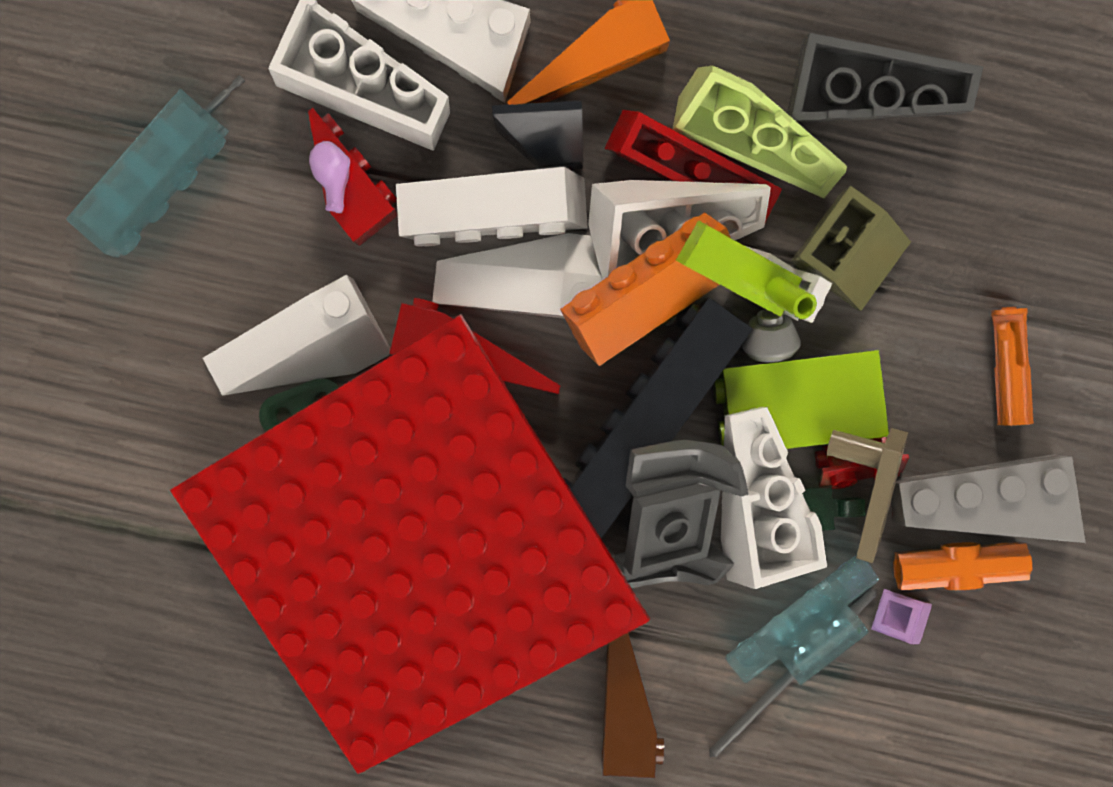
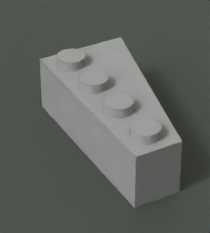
[891,454,1086,543]

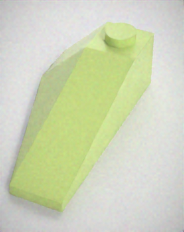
[672,66,847,198]

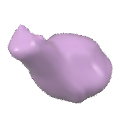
[309,141,350,213]

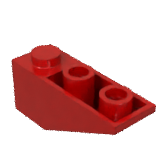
[308,108,398,246]

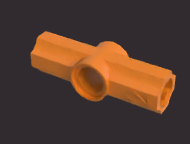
[893,542,1033,591]

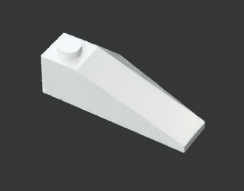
[588,180,771,280]
[203,275,392,396]
[721,407,827,589]

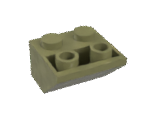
[790,186,911,312]

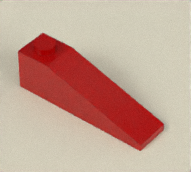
[604,110,782,223]
[389,298,560,394]

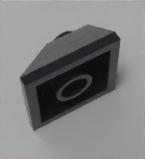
[492,101,584,173]

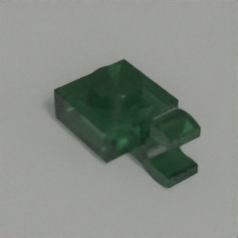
[802,486,866,531]

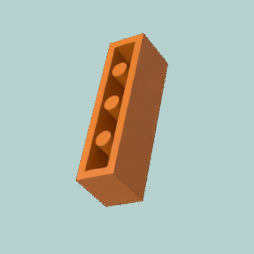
[560,212,731,366]

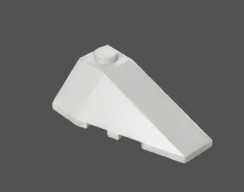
[432,233,602,319]

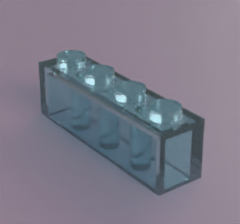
[66,89,229,258]

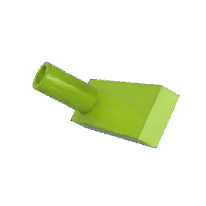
[676,220,817,319]

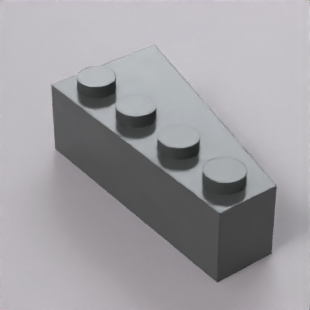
[787,33,983,123]

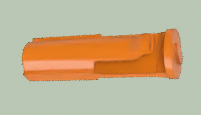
[991,307,1034,426]

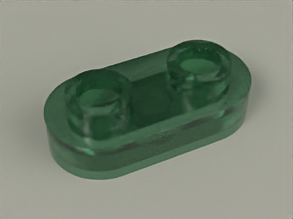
[259,379,340,431]

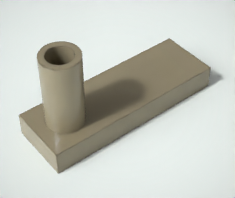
[827,428,908,563]

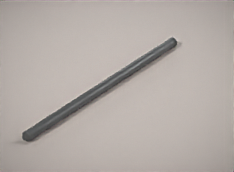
[709,588,877,757]

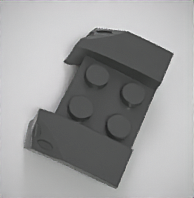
[614,440,749,588]

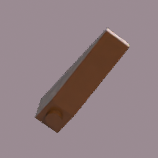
[602,633,664,778]

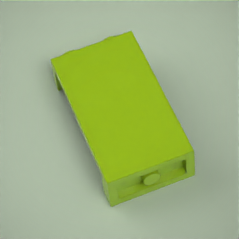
[713,350,889,449]

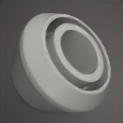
[741,309,801,363]

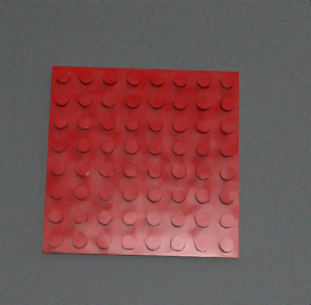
[170,314,650,774]

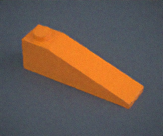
[507,0,670,105]

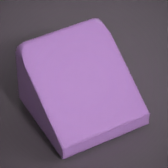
[871,589,932,644]

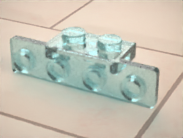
[725,554,879,685]

